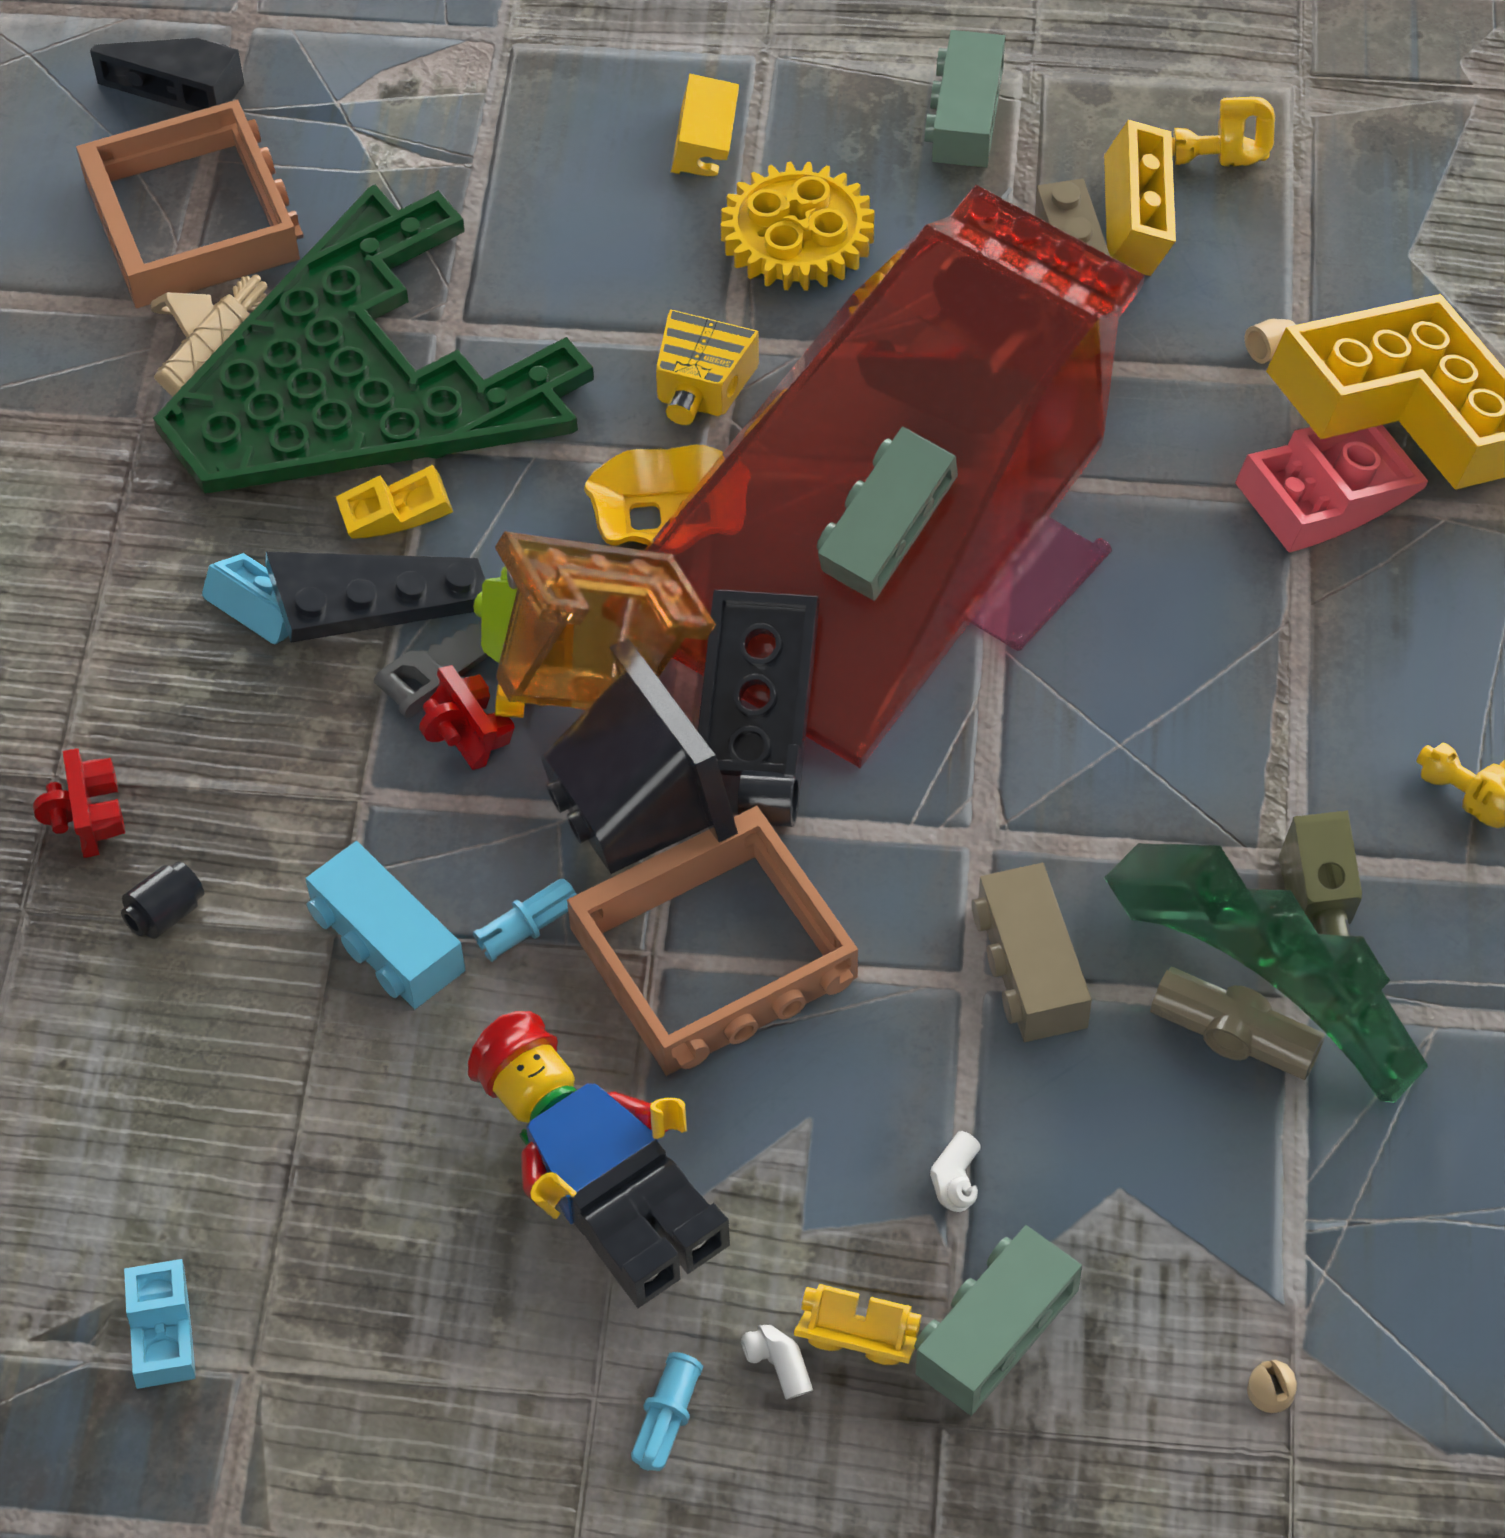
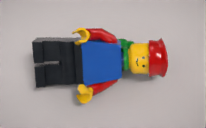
[468,1011,730,1309]

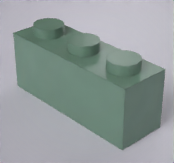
[925,30,1006,168]
[816,426,958,601]
[914,1225,1082,1416]

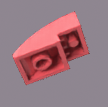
[1235,425,1428,553]

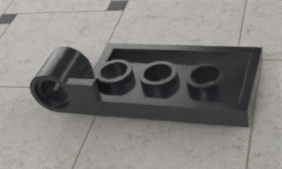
[698,589,820,827]

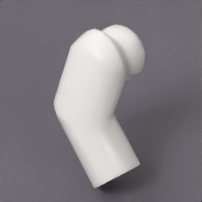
[930,1131,981,1212]
[741,1325,813,1400]

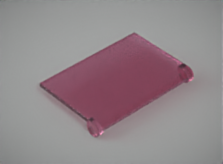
[937,504,1112,651]

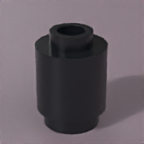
[121,861,204,939]

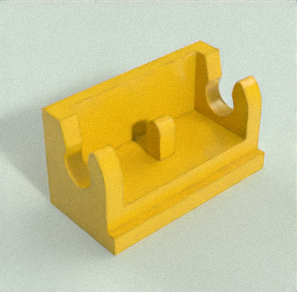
[671,73,739,176]

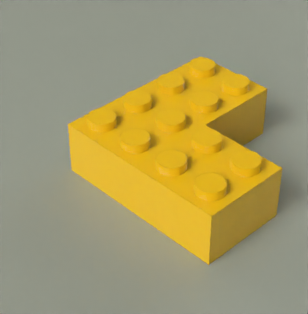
[1266,294,1505,490]

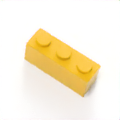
[1104,120,1176,276]

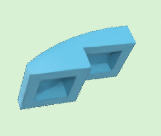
[124,1259,196,1389]

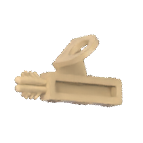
[151,274,268,397]

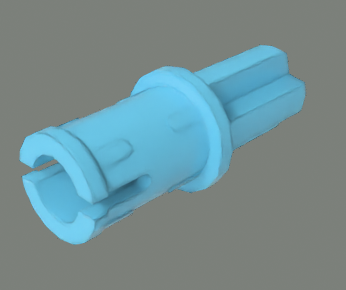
[473,879,577,962]
[631,1352,703,1471]

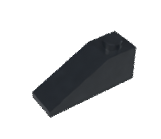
[90,38,244,112]

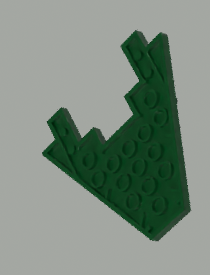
[153,184,594,494]

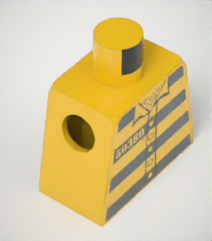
[656,309,759,425]

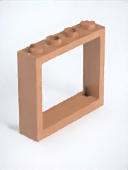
[76,99,304,308]
[567,806,858,1076]

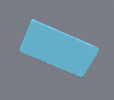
[202,553,288,644]

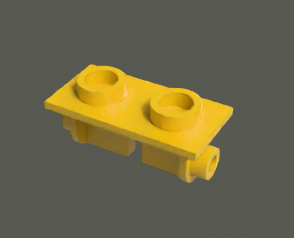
[794,1284,922,1365]

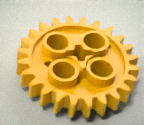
[721,162,875,291]

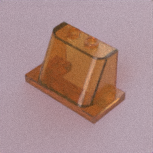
[495,531,716,710]

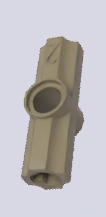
[1150,966,1326,1080]

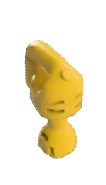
[1172,97,1275,167]
[1416,742,1505,828]

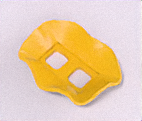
[584,445,751,556]

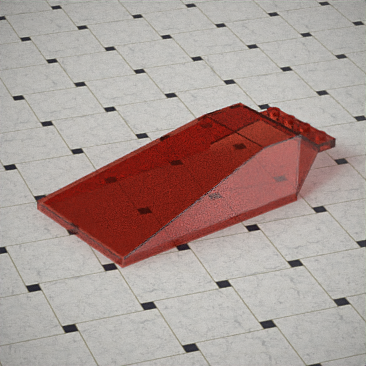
[600,185,1145,769]

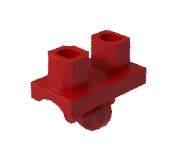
[419,665,515,770]
[33,748,126,858]

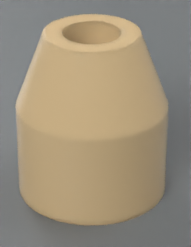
[1245,319,1296,364]

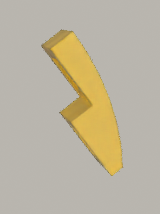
[335,465,453,539]

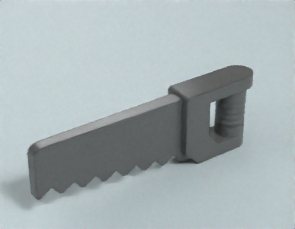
[374,618,489,718]

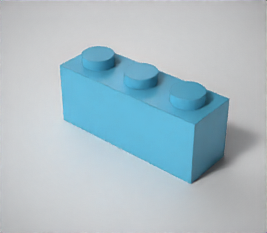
[305,840,466,1009]

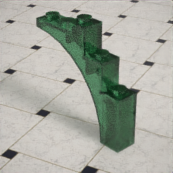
[1104,843,1428,1103]

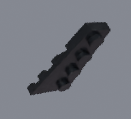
[265,551,486,643]

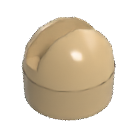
[1247,1360,1297,1413]

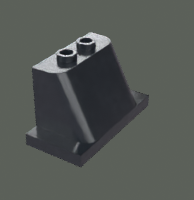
[541,638,738,874]

